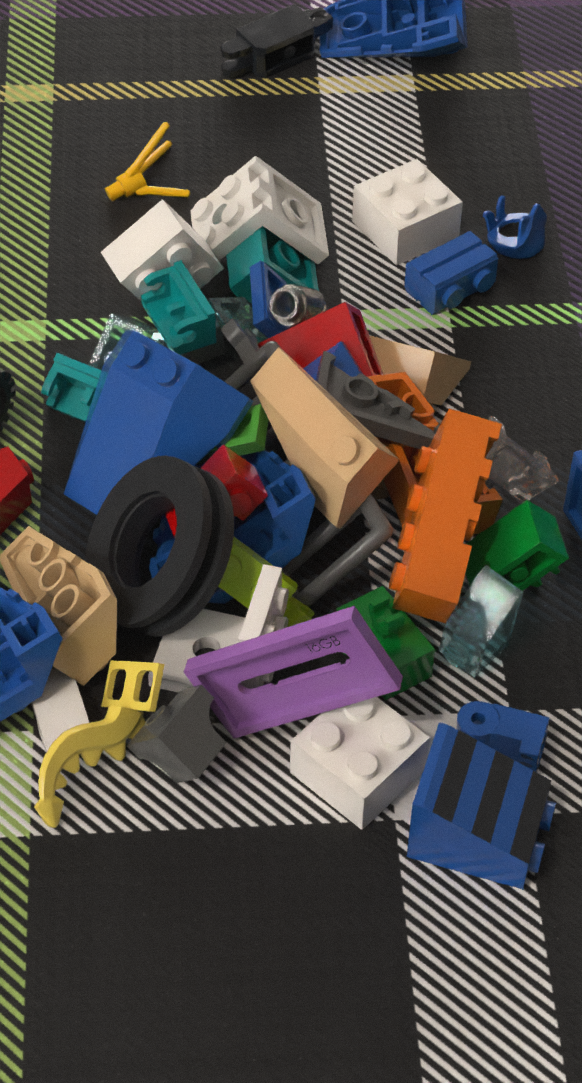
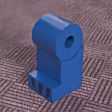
[456,701,550,772]

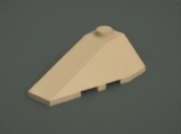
[291,317,471,405]
[250,347,399,529]
[0,526,117,686]

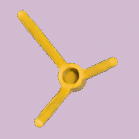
[105,122,190,202]

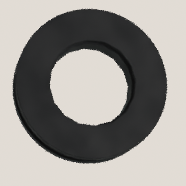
[85,456,234,637]

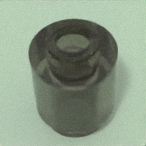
[269,284,326,327]

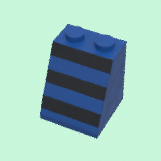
[407,722,556,890]

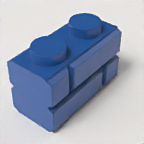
[404,231,498,315]

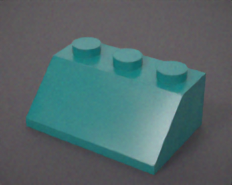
[226,226,320,306]

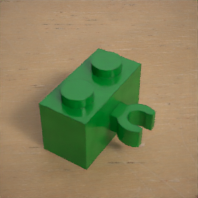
[466,500,569,606]
[336,586,435,701]

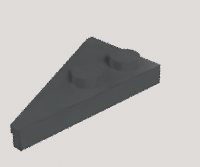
[316,351,440,449]

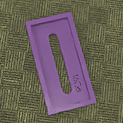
[183,606,403,739]

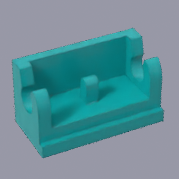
[141,260,216,355]
[41,353,101,422]

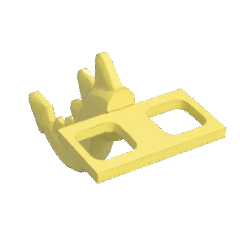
[34,660,165,828]

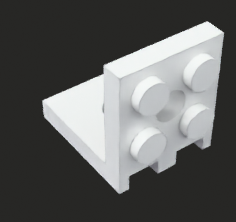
[191,156,329,264]
[148,564,289,693]

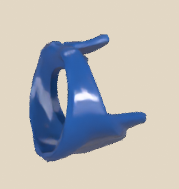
[483,195,547,259]

